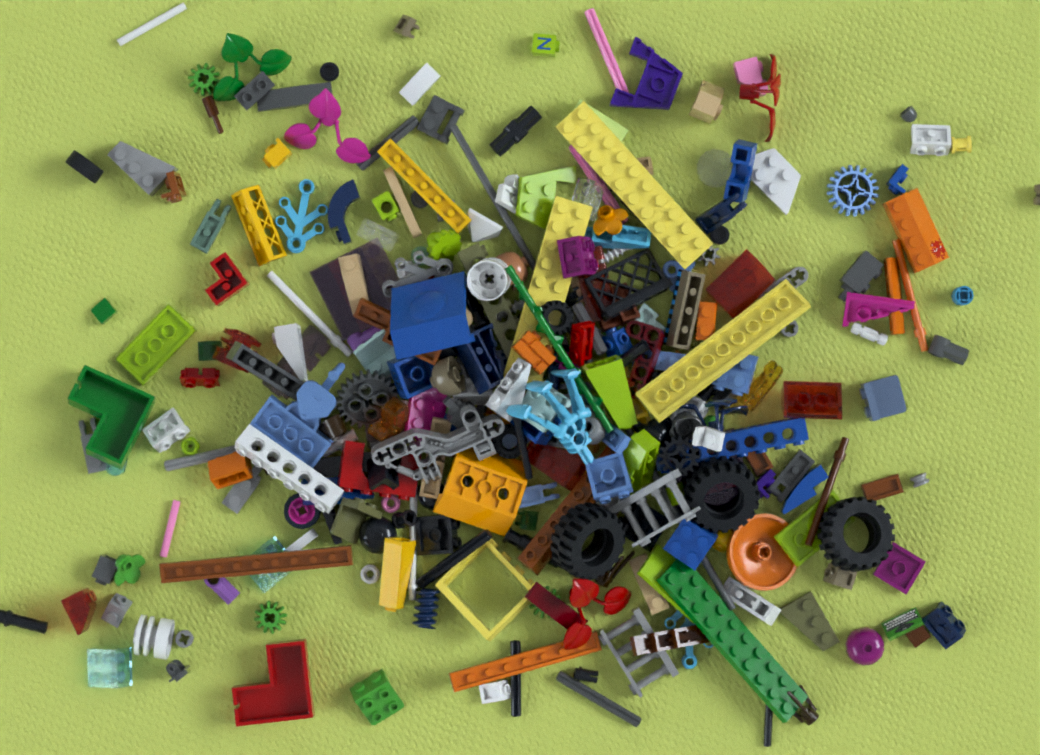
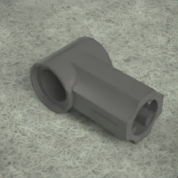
[928,334,969,365]

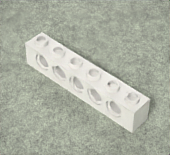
[234,424,344,514]

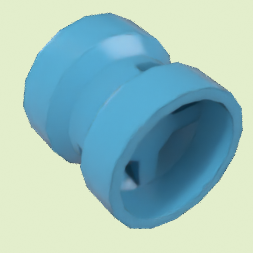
[951,286,974,306]

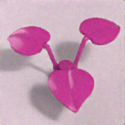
[284,88,371,163]

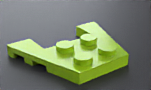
[515,166,577,230]

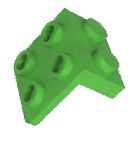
[350,669,404,725]

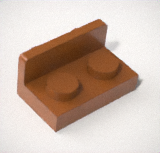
[161,171,186,203]

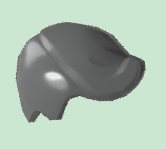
[669,411,703,440]

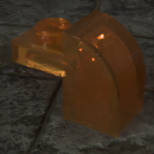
[368,396,409,442]

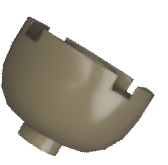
[430,356,466,396]

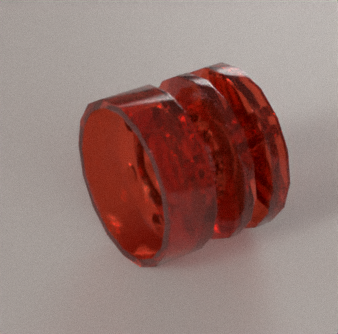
[212,328,262,373]

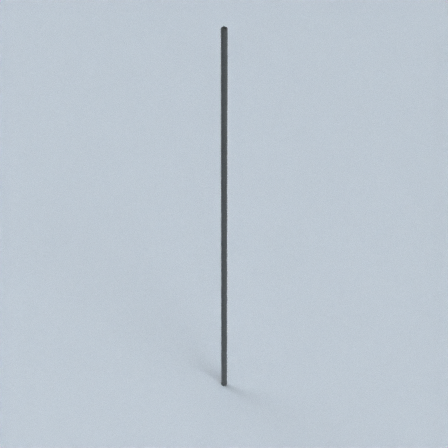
[450,125,736,611]

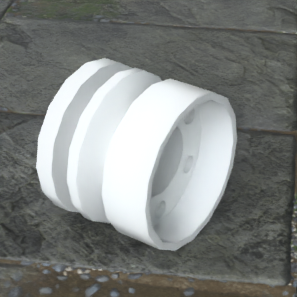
[467,257,511,301]
[133,614,175,660]

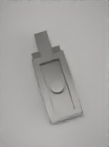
[222,466,263,514]

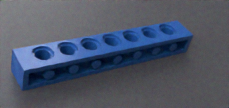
[655,416,809,473]

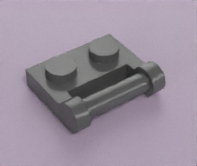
[417,95,465,145]

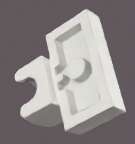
[495,174,519,214]

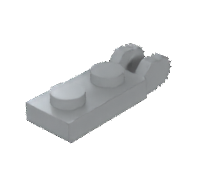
[79,418,108,474]

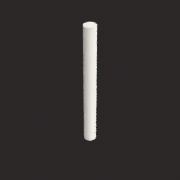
[117,2,187,46]

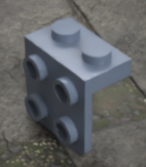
[859,375,906,421]

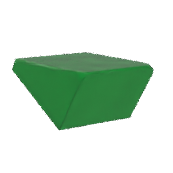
[91,298,118,325]

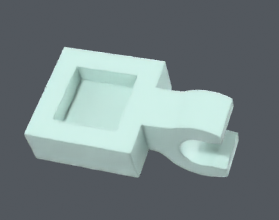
[635,303,666,331]

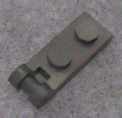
[766,449,815,503]

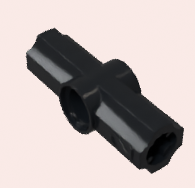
[489,106,542,157]

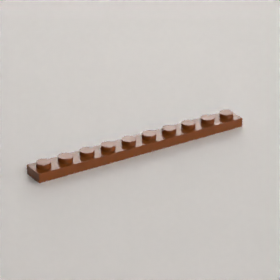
[159,545,353,583]

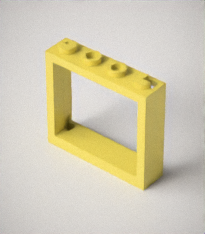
[435,538,535,641]

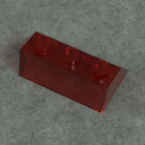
[705,249,776,319]
[781,381,842,419]

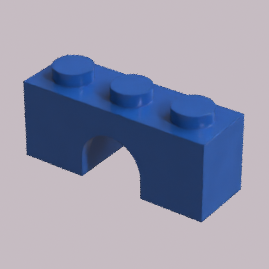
[723,139,758,203]

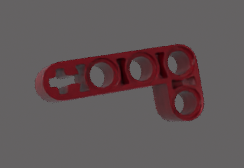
[626,321,665,399]

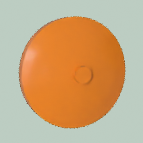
[726,513,797,591]

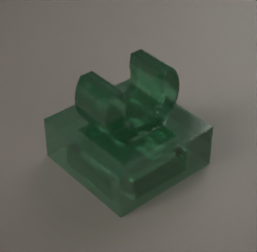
[515,510,539,531]

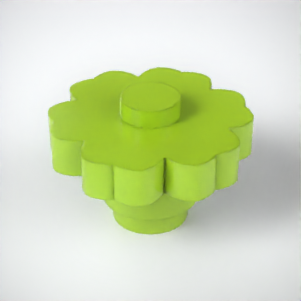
[426,229,462,266]

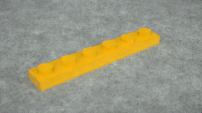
[377,138,472,234]

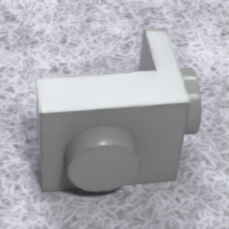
[101,593,133,628]

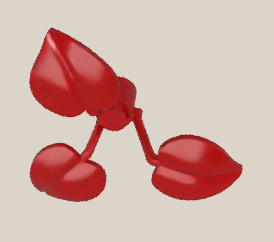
[739,54,781,142]
[563,578,631,650]

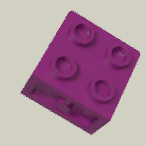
[557,236,598,279]

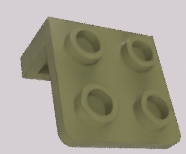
[331,497,383,544]

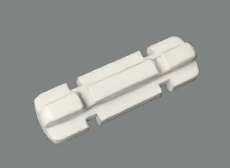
[851,322,888,345]

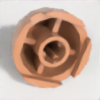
[495,252,529,291]

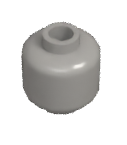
[585,417,606,445]

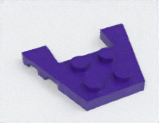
[609,37,683,110]

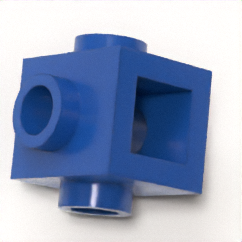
[601,327,633,357]

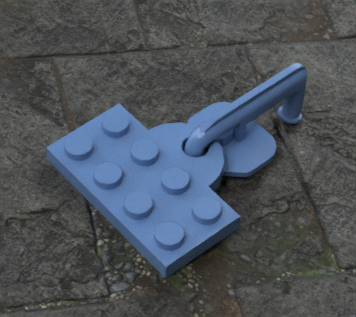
[250,363,345,468]

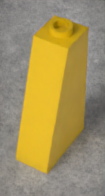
[379,537,417,612]

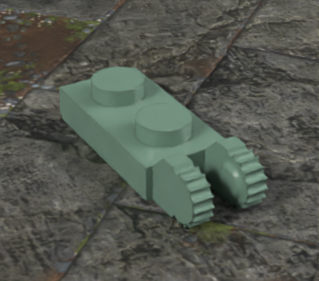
[190,199,232,254]

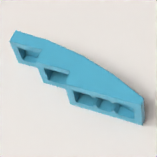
[585,225,651,249]

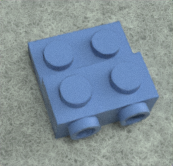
[711,354,759,396]
[585,453,634,504]

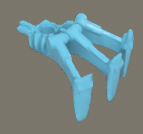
[506,368,594,465]

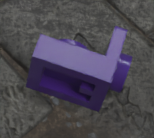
[756,469,776,499]

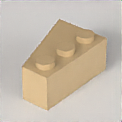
[689,80,724,124]

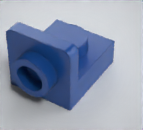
[886,164,909,195]

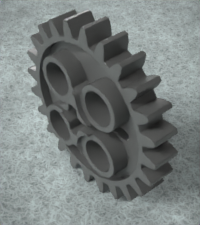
[336,369,399,429]

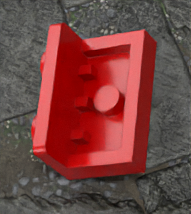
[569,320,595,366]

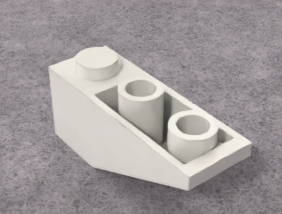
[485,357,531,422]

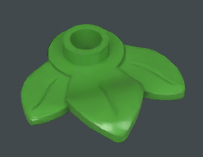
[114,554,146,586]

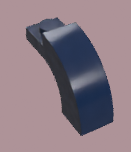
[328,180,361,245]

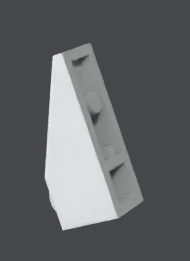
[272,323,308,383]
[723,576,781,626]

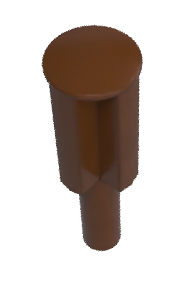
[202,95,224,134]

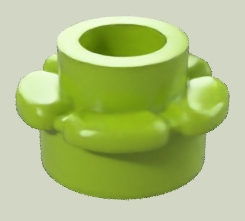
[181,437,200,455]

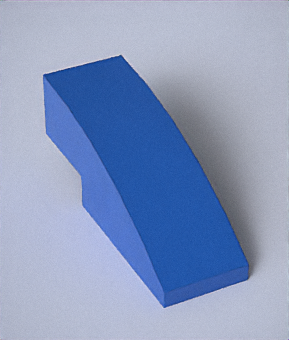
[780,464,829,515]

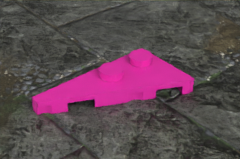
[842,292,915,327]

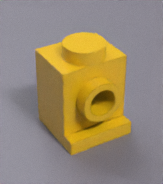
[262,138,292,169]

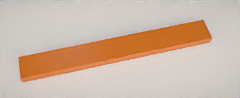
[449,631,602,692]

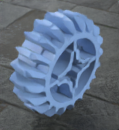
[826,165,879,217]

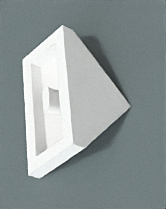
[466,208,503,242]

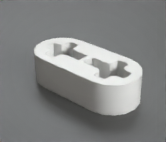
[284,528,319,551]

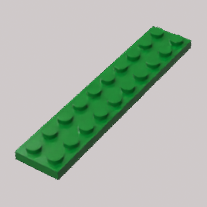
[656,558,808,723]

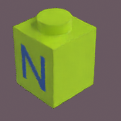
[532,33,560,57]

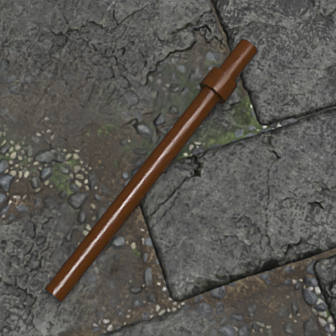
[805,437,849,547]

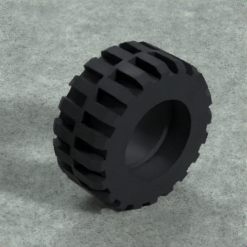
[683,456,760,533]
[817,497,895,572]
[550,502,625,580]

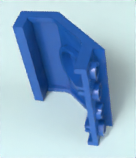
[390,271,475,360]

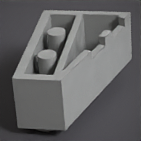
[107,141,178,197]

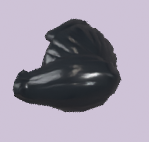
[632,417,672,445]

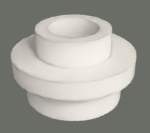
[360,564,380,584]

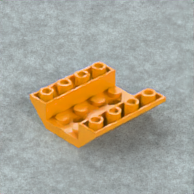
[433,447,528,536]

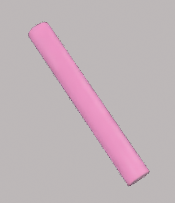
[160,500,181,557]

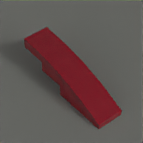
[524,582,588,630]

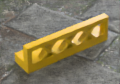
[231,185,287,267]

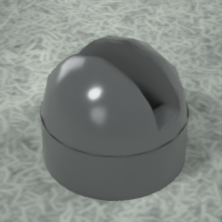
[900,106,917,122]

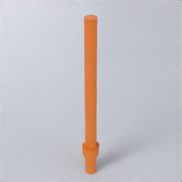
[892,239,928,352]

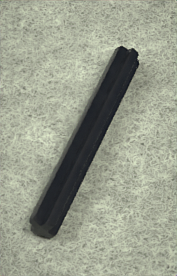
[416,530,492,588]

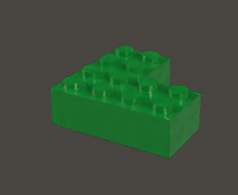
[67,365,156,470]

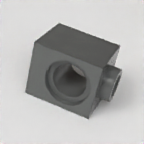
[92,554,117,586]

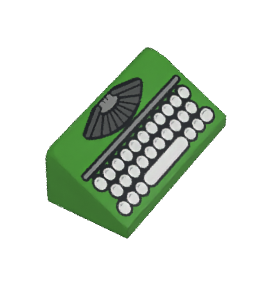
[882,607,925,641]

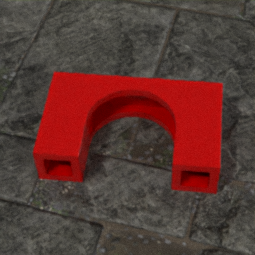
[337,440,422,500]

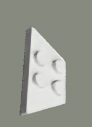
[751,148,801,215]

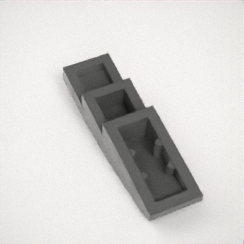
[257,82,333,112]

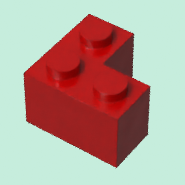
[205,252,250,307]

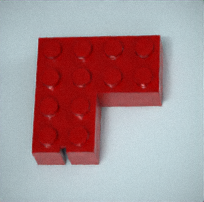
[232,639,315,727]

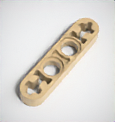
[383,167,422,238]

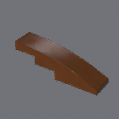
[630,625,710,656]

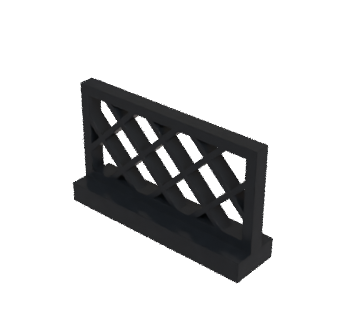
[584,248,673,323]

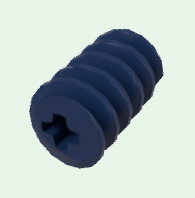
[412,588,440,629]

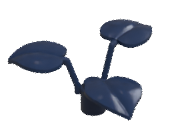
[678,399,749,440]

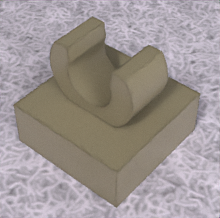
[393,14,420,38]

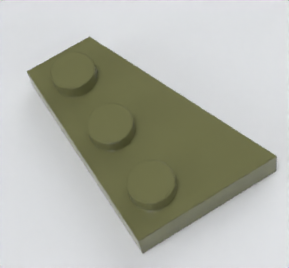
[780,591,840,651]

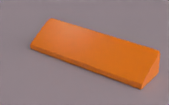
[884,258,905,335]

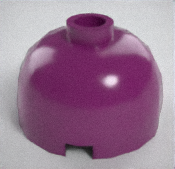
[845,627,884,666]

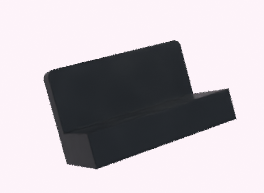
[366,452,399,491]

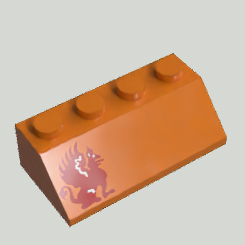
[882,188,949,273]

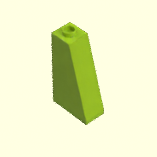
[580,355,638,430]

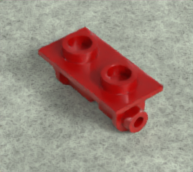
[180,368,220,388]

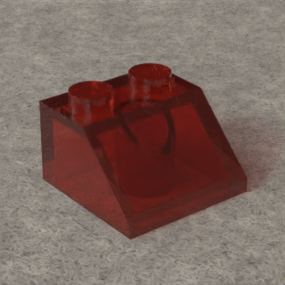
[61,588,97,635]

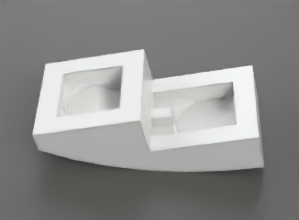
[399,63,441,106]

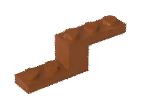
[353,298,443,366]

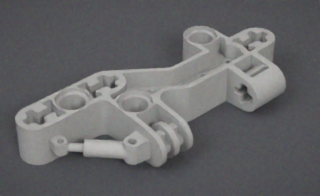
[371,404,505,484]

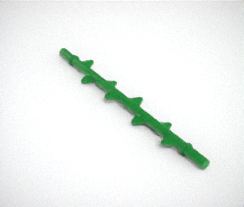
[505,265,614,433]

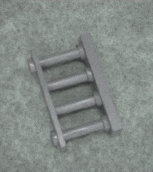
[610,469,701,547]
[598,607,679,697]

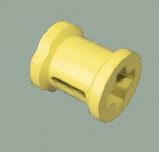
[950,136,972,154]

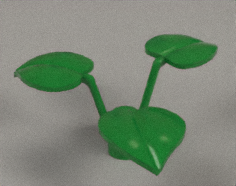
[213,33,292,102]

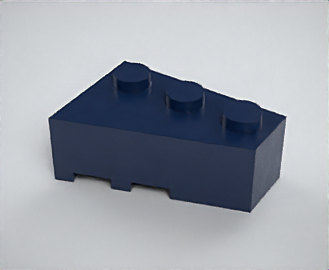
[455,323,504,395]

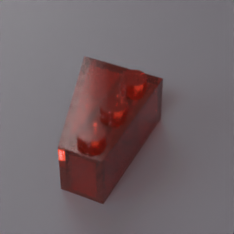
[527,441,587,491]

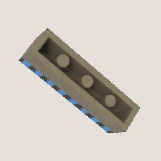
[663,269,706,350]

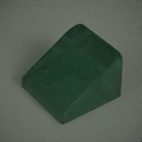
[198,341,222,361]

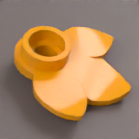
[593,205,629,236]

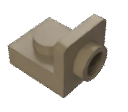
[823,563,857,590]

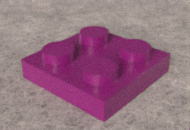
[873,542,926,594]

